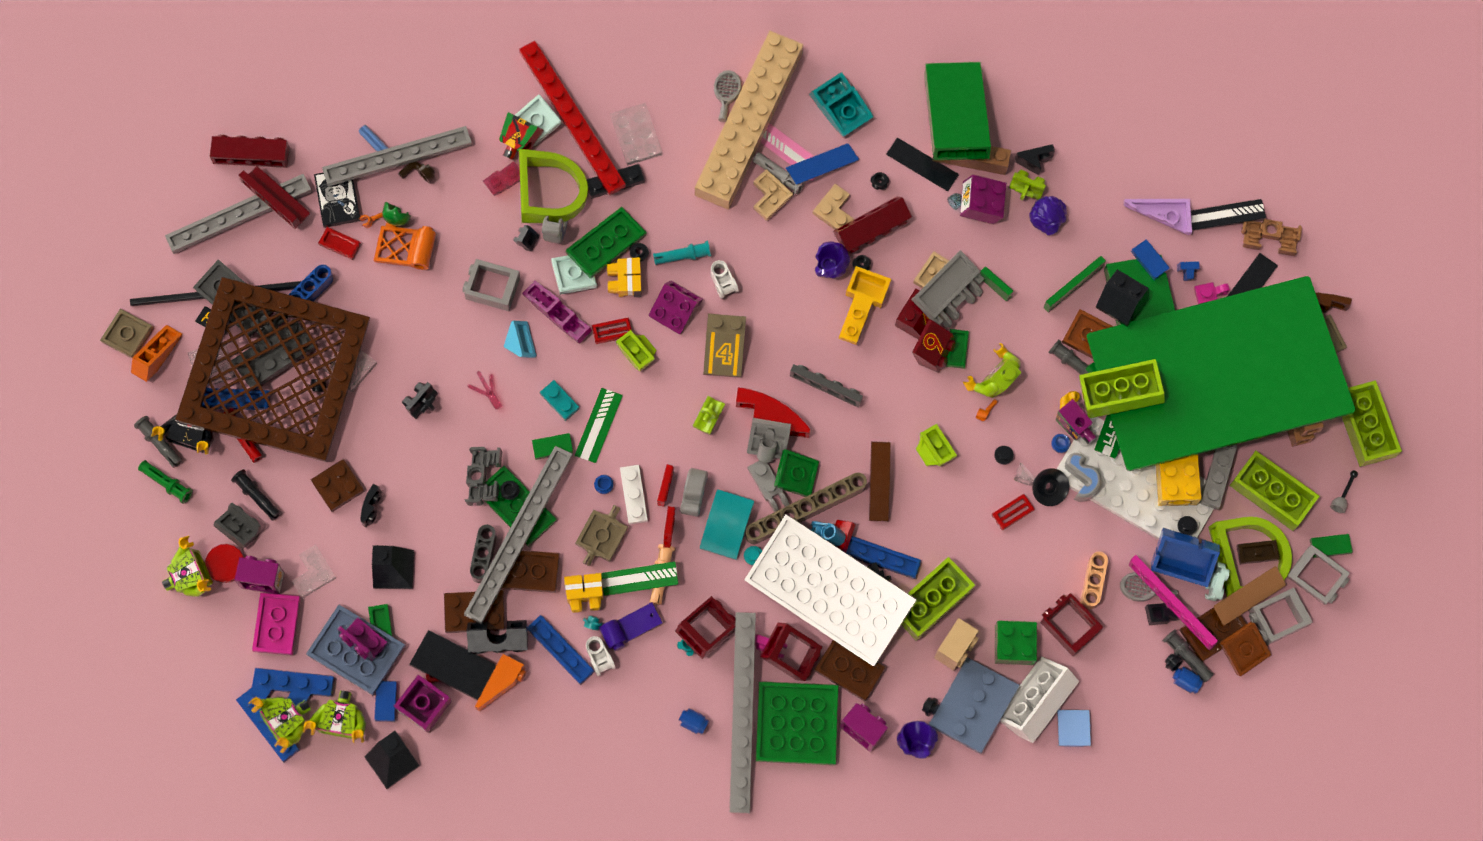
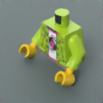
[963,343,1022,398]
[162,535,213,597]
[303,691,366,743]
[248,697,311,753]

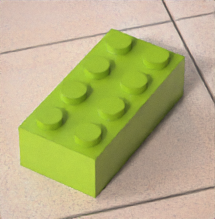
[1079,359,1164,419]
[1342,380,1402,467]
[1229,451,1320,531]
[901,557,975,641]

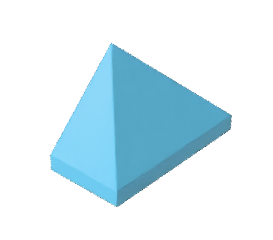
[504,321,536,358]

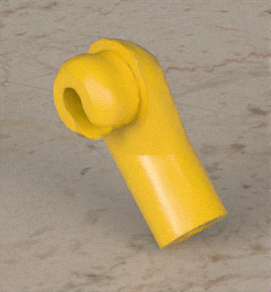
[1060,391,1080,409]

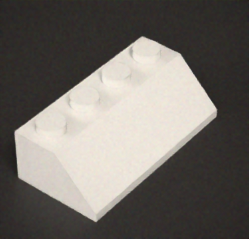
[1000,657,1079,743]

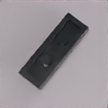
[586,164,645,199]

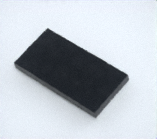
[409,630,496,701]

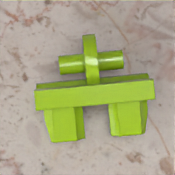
[1009,169,1046,200]
[693,396,725,435]

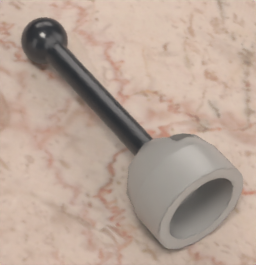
[1330,470,1358,513]

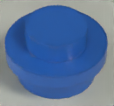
[1051,434,1071,453]
[594,475,614,494]

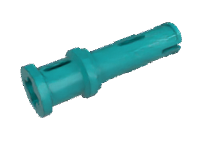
[653,241,711,265]

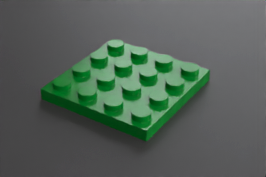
[756,682,838,765]

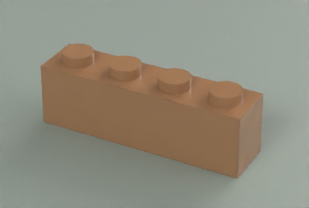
[933,146,1011,175]

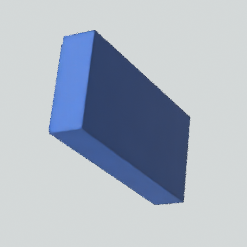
[1131,239,1170,280]
[374,681,397,722]

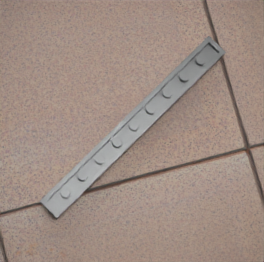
[464,446,573,624]
[730,612,756,813]

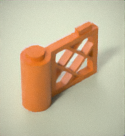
[374,223,436,270]

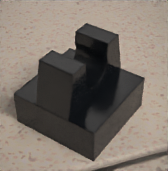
[513,225,540,251]

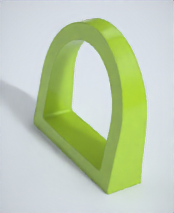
[519,149,588,223]
[1208,517,1292,597]

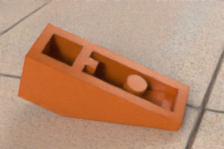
[131,325,182,382]
[475,654,526,711]

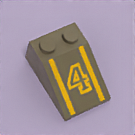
[703,314,746,378]

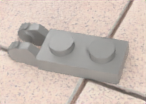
[747,460,789,512]

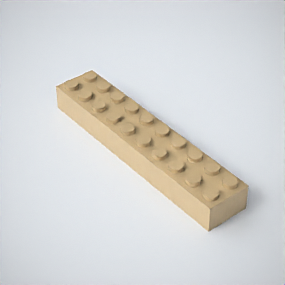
[695,31,803,210]

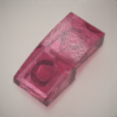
[483,161,520,196]

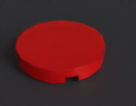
[205,544,244,583]

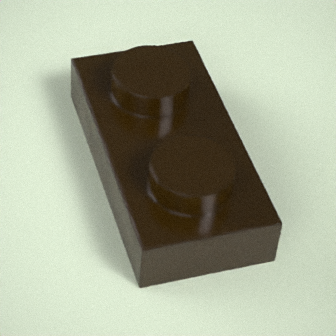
[1236,540,1279,565]

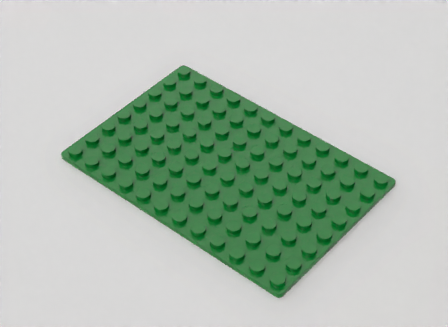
[1087,276,1355,471]

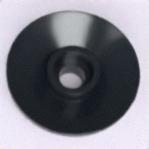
[1032,468,1069,506]

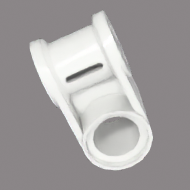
[710,260,739,299]
[586,636,616,676]

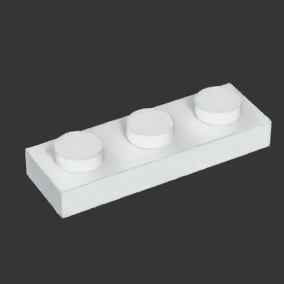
[620,465,648,525]

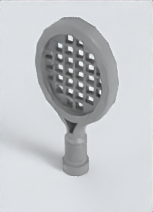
[714,70,741,122]
[1120,572,1178,602]

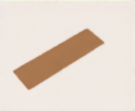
[1213,566,1286,625]

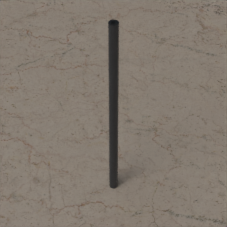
[130,281,301,306]

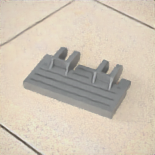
[911,250,984,328]

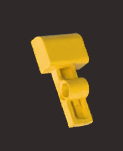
[839,266,891,345]

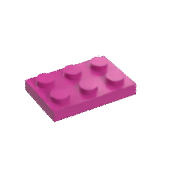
[252,593,300,655]

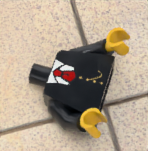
[151,406,214,455]

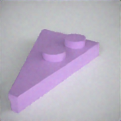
[1124,199,1192,235]

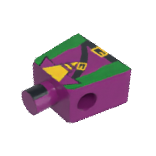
[1055,399,1096,444]

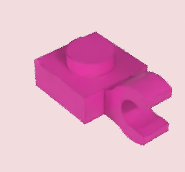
[1194,282,1230,304]
[755,634,788,659]

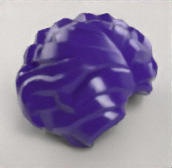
[1029,196,1067,235]
[815,241,850,278]
[897,721,938,759]

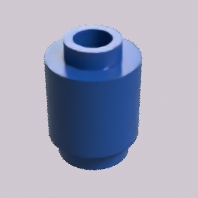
[1172,667,1203,694]
[679,708,709,735]

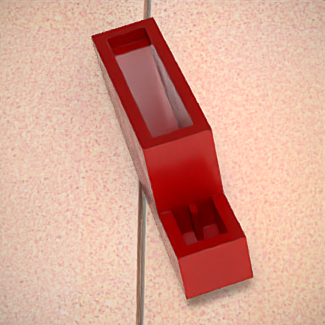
[736,387,810,438]

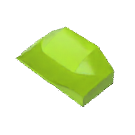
[616,330,657,371]
[916,424,957,466]

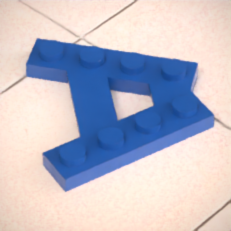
[236,668,334,762]

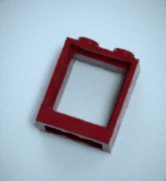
[1040,593,1103,656]
[675,596,736,659]
[760,623,823,681]

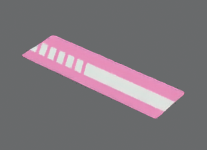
[760,123,816,181]

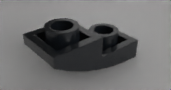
[360,483,382,528]

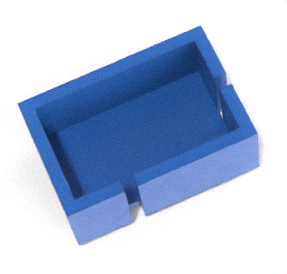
[1151,528,1220,587]

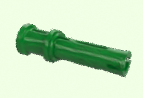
[138,460,193,504]

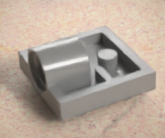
[747,418,791,463]

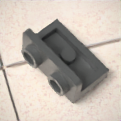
[213,503,261,549]

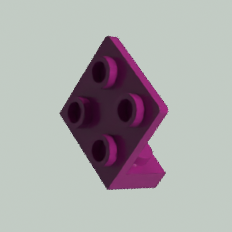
[649,280,703,334]
[338,617,388,661]

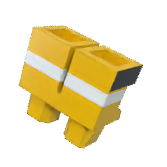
[607,257,641,297]
[564,573,603,613]

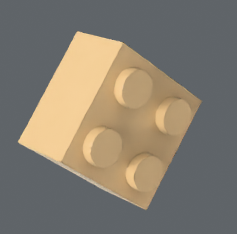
[934,618,979,671]

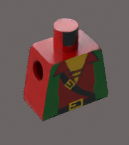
[499,112,544,160]

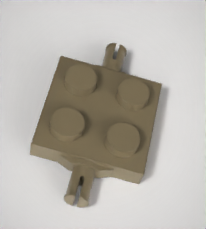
[575,505,628,566]

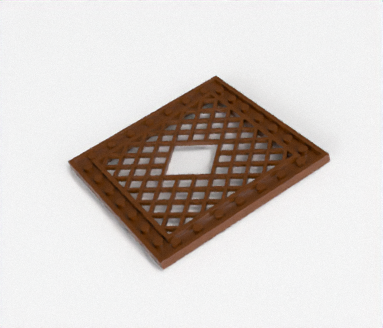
[175,277,370,462]

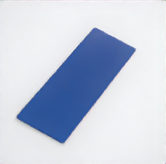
[786,143,859,184]

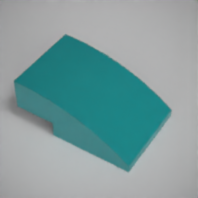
[809,72,874,137]
[699,489,754,560]

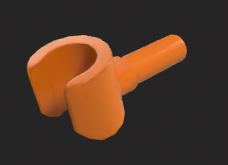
[359,212,383,228]
[975,399,998,421]

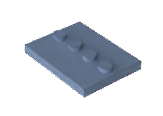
[306,605,405,696]
[929,657,1019,754]

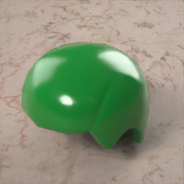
[382,202,411,226]

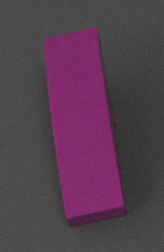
[522,281,592,344]

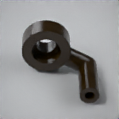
[398,161,435,183]

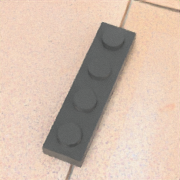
[790,364,863,408]

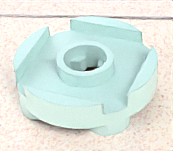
[1205,562,1229,601]

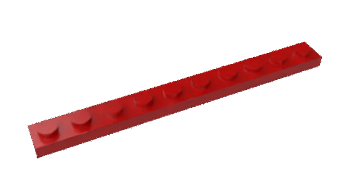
[519,41,626,196]

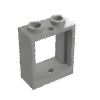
[463,259,520,311]
[1287,545,1350,605]
[1249,588,1313,646]

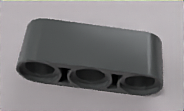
[470,524,497,583]

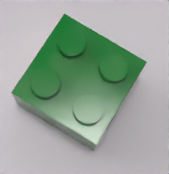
[994,621,1037,665]

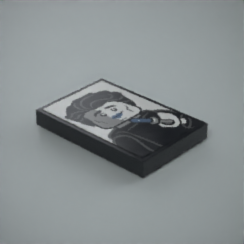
[314,173,360,228]

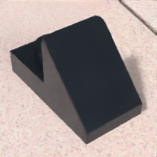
[1015,144,1055,175]

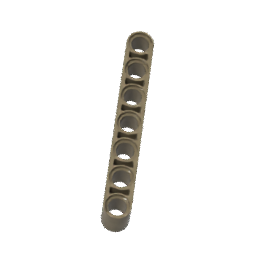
[745,472,867,544]

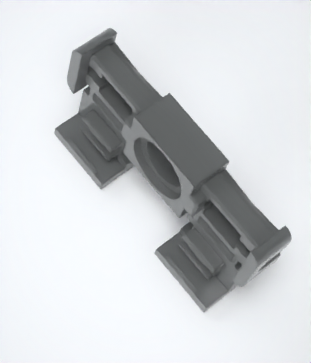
[464,447,502,506]

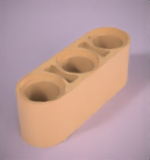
[1080,552,1108,610]

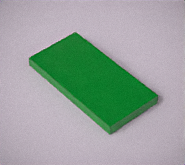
[565,207,647,279]
[485,466,557,547]

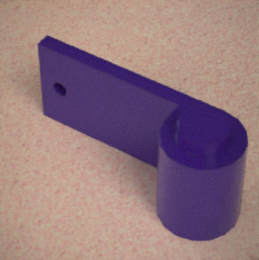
[599,602,663,651]

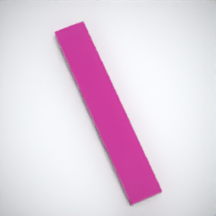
[1129,555,1218,650]

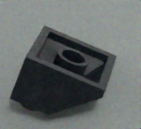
[372,545,414,589]
[364,731,420,789]

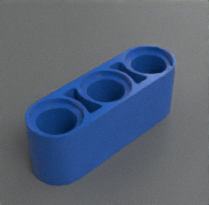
[289,264,334,302]

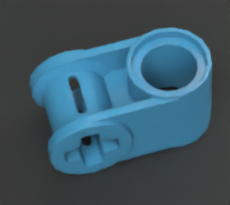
[811,521,846,547]

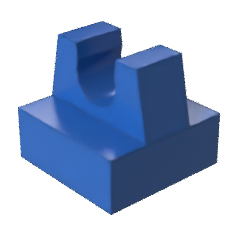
[1177,261,1200,281]

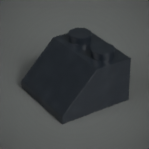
[1096,269,1149,327]

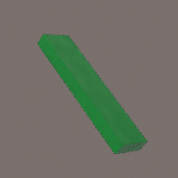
[1044,256,1106,312]

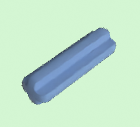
[359,125,388,151]

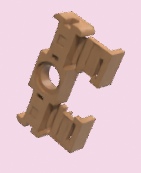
[1241,219,1302,256]

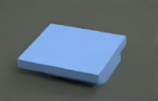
[1057,710,1091,747]

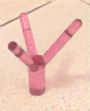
[467,371,502,410]

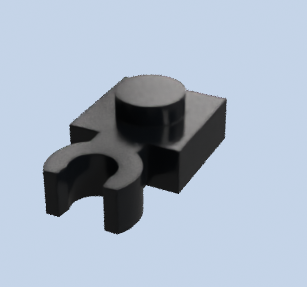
[1145,603,1179,626]

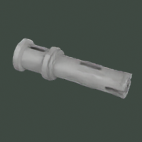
[753,152,806,195]

